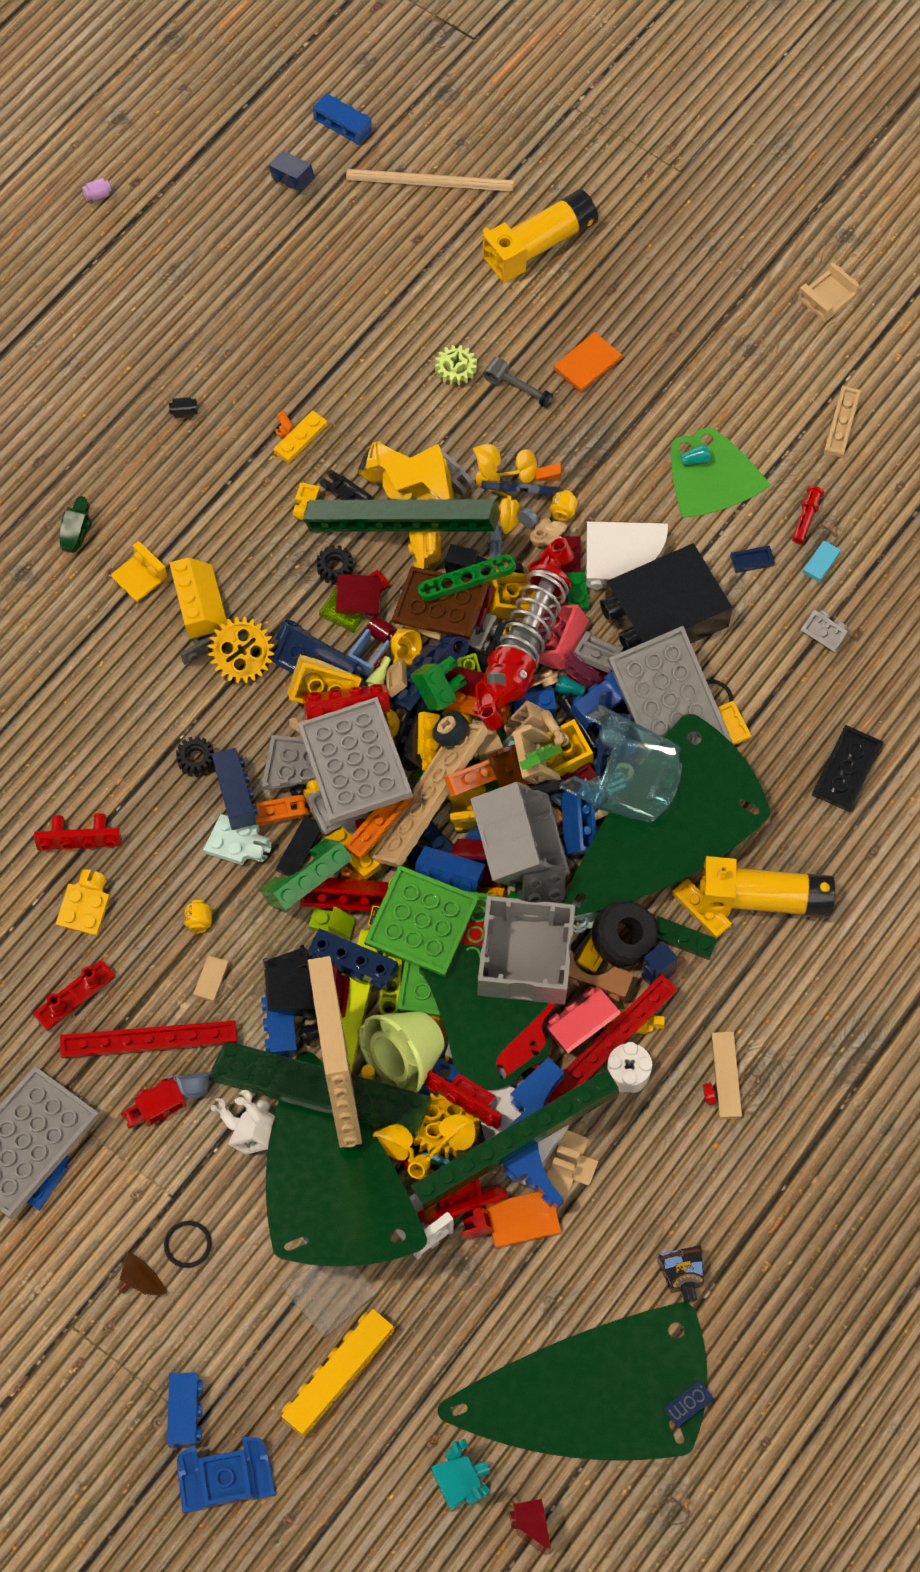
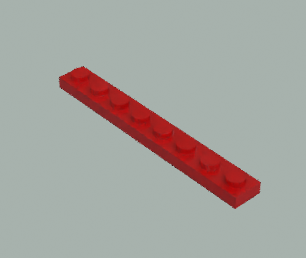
[546,975,678,1105]
[60,1020,237,1058]

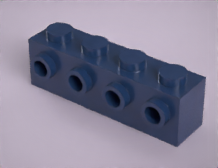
[212,748,258,830]
[308,928,399,991]

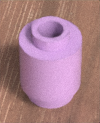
[82,178,111,202]

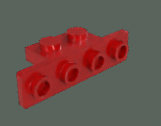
[426,1070,502,1130]
[417,1178,507,1225]

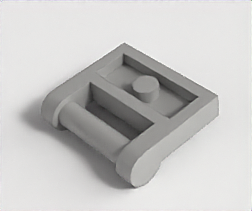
[572,631,624,673]

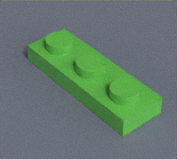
[519,743,563,770]

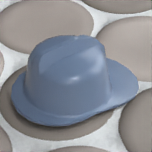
[163,1071,214,1098]

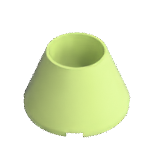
[359,1011,445,1097]

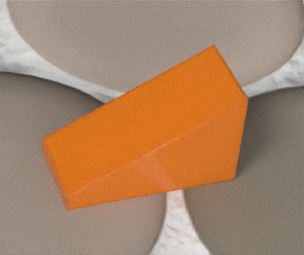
[536,463,561,481]

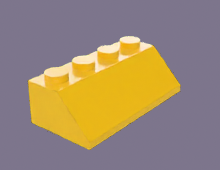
[169,557,227,639]

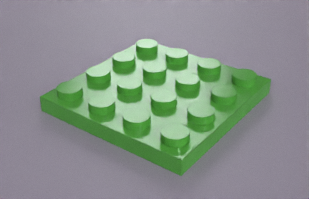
[364,865,479,977]

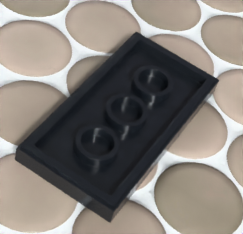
[812,725,884,812]

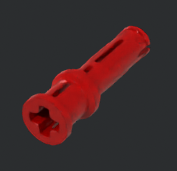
[791,486,824,544]

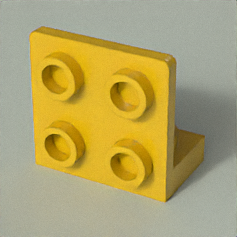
[111,541,167,602]

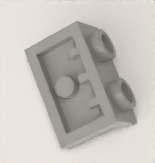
[801,609,850,652]

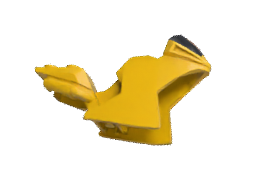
[357,441,455,570]

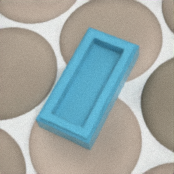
[802,540,841,583]

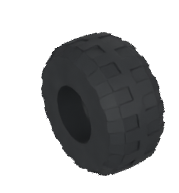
[591,900,658,967]

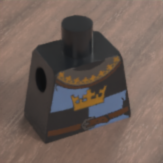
[657,1245,704,1303]

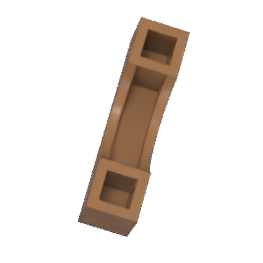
[568,950,634,1004]

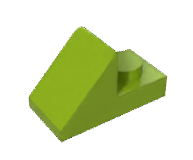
[308,907,356,939]

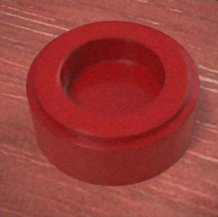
[702,1082,716,1105]

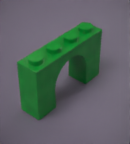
[259,839,353,911]

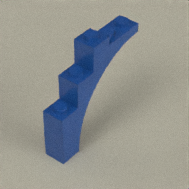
[503,1057,565,1209]

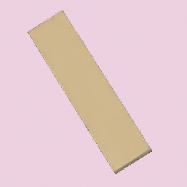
[824,386,861,458]
[711,1032,742,1119]

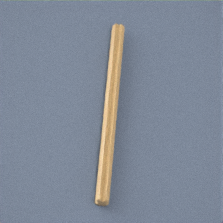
[346,169,514,191]

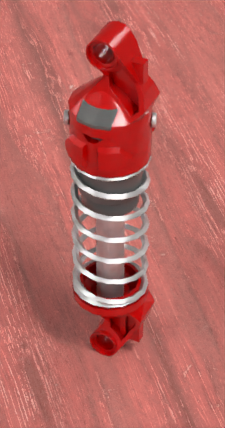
[473,538,574,731]

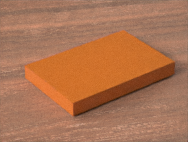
[553,332,622,393]
[485,1192,561,1249]

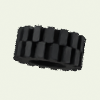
[316,545,353,585]
[176,736,214,777]

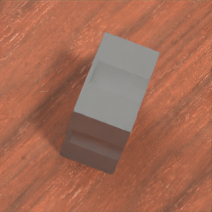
[471,782,570,888]
[477,896,575,1005]

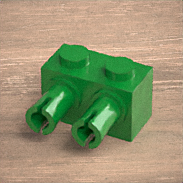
[410,656,467,710]

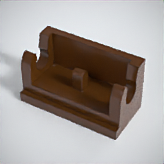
[487,744,531,788]

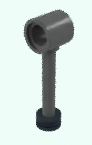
[483,357,553,408]

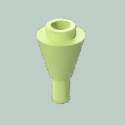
[364,656,391,686]

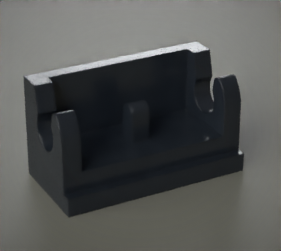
[263,945,309,969]

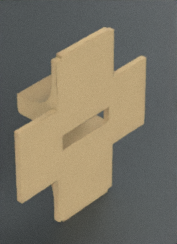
[543,1130,598,1197]

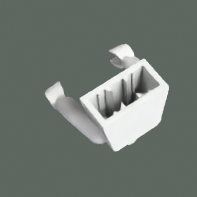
[211,1090,275,1155]

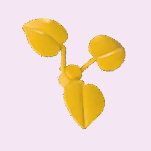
[473,444,537,534]
[373,1114,476,1206]

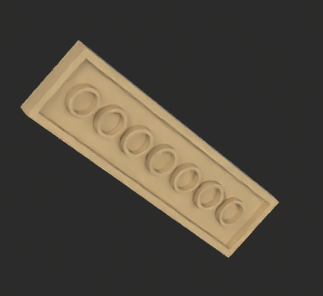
[369,723,489,867]

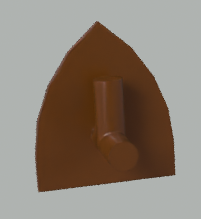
[118,1251,167,1295]

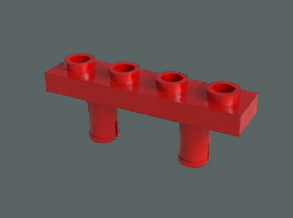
[34,813,122,851]
[33,959,116,1032]

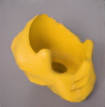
[390,628,423,669]

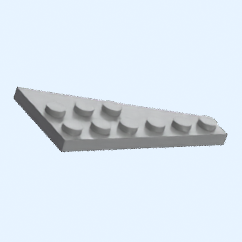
[262,735,316,791]

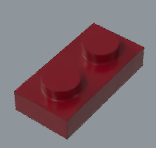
[560,536,581,573]

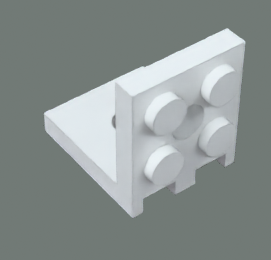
[395,1193,454,1260]

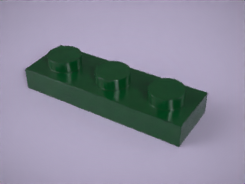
[655,916,717,960]

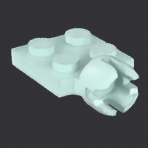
[203,814,271,865]

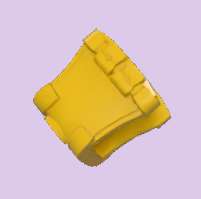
[447,785,486,832]

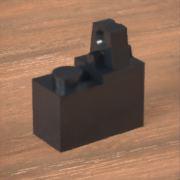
[444,544,491,579]

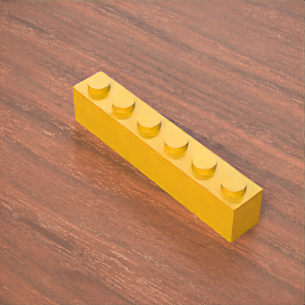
[281,1309,394,1438]

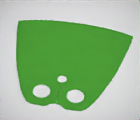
[671,428,770,517]

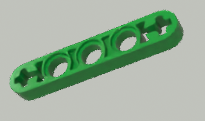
[418,554,516,602]

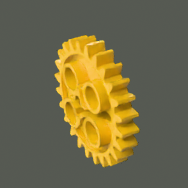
[207,617,274,683]
[407,1093,480,1159]

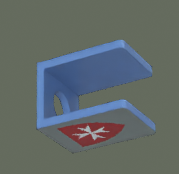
[348,629,391,678]

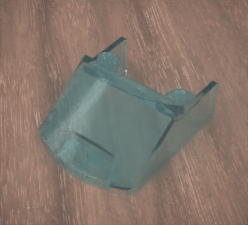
[559,705,682,822]

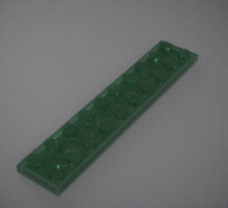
[209,1042,432,1138]

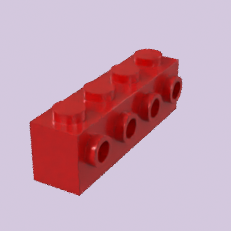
[303,684,390,720]
[300,878,389,911]

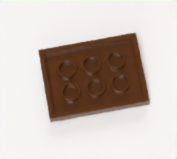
[392,566,489,640]

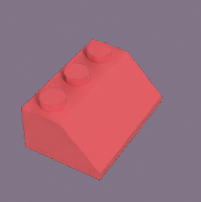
[538,604,589,669]
[544,987,621,1053]

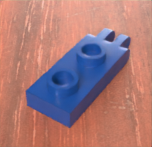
[26,1156,69,1211]

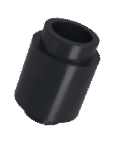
[169,397,198,418]

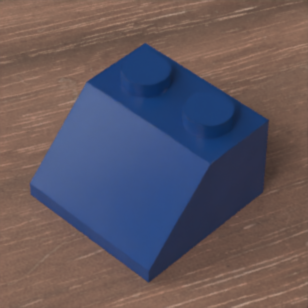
[511,683,556,719]

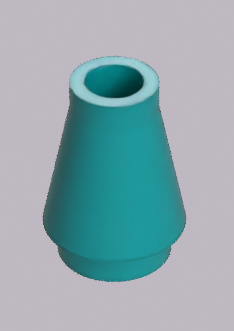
[680,444,711,466]
[554,675,586,697]

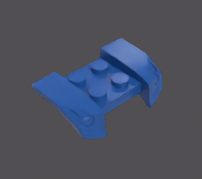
[177,1436,276,1514]

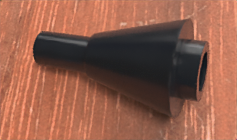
[299,1024,320,1046]

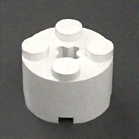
[607,1042,652,1093]

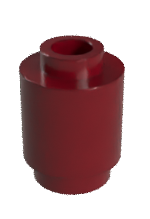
[366,617,397,644]

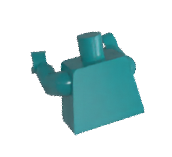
[431,1439,490,1512]

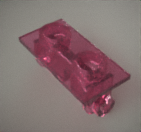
[558,650,602,689]

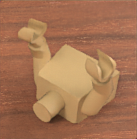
[503,701,570,747]

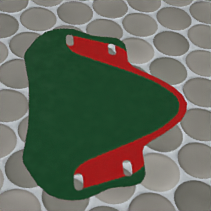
[419,912,556,1090]

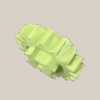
[435,345,477,385]

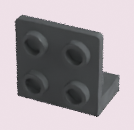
[515,865,566,903]

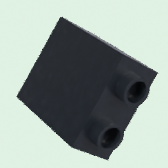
[599,543,733,651]

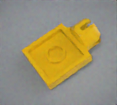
[56,869,110,937]

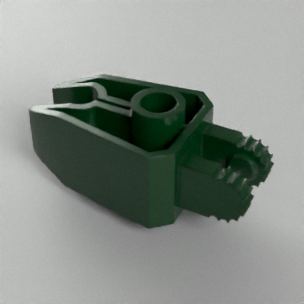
[59,496,92,553]

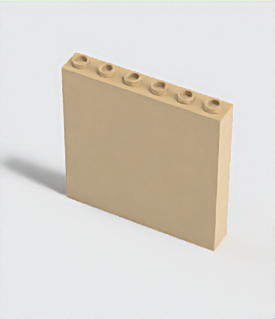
[308,956,362,1148]

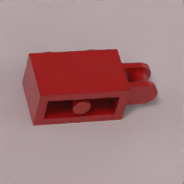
[121,1077,187,1128]

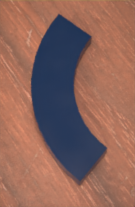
[481,481,561,495]

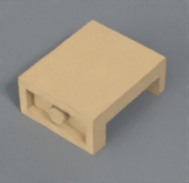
[798,262,860,322]
[513,724,561,785]

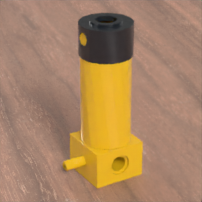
[483,189,598,283]
[699,856,836,918]

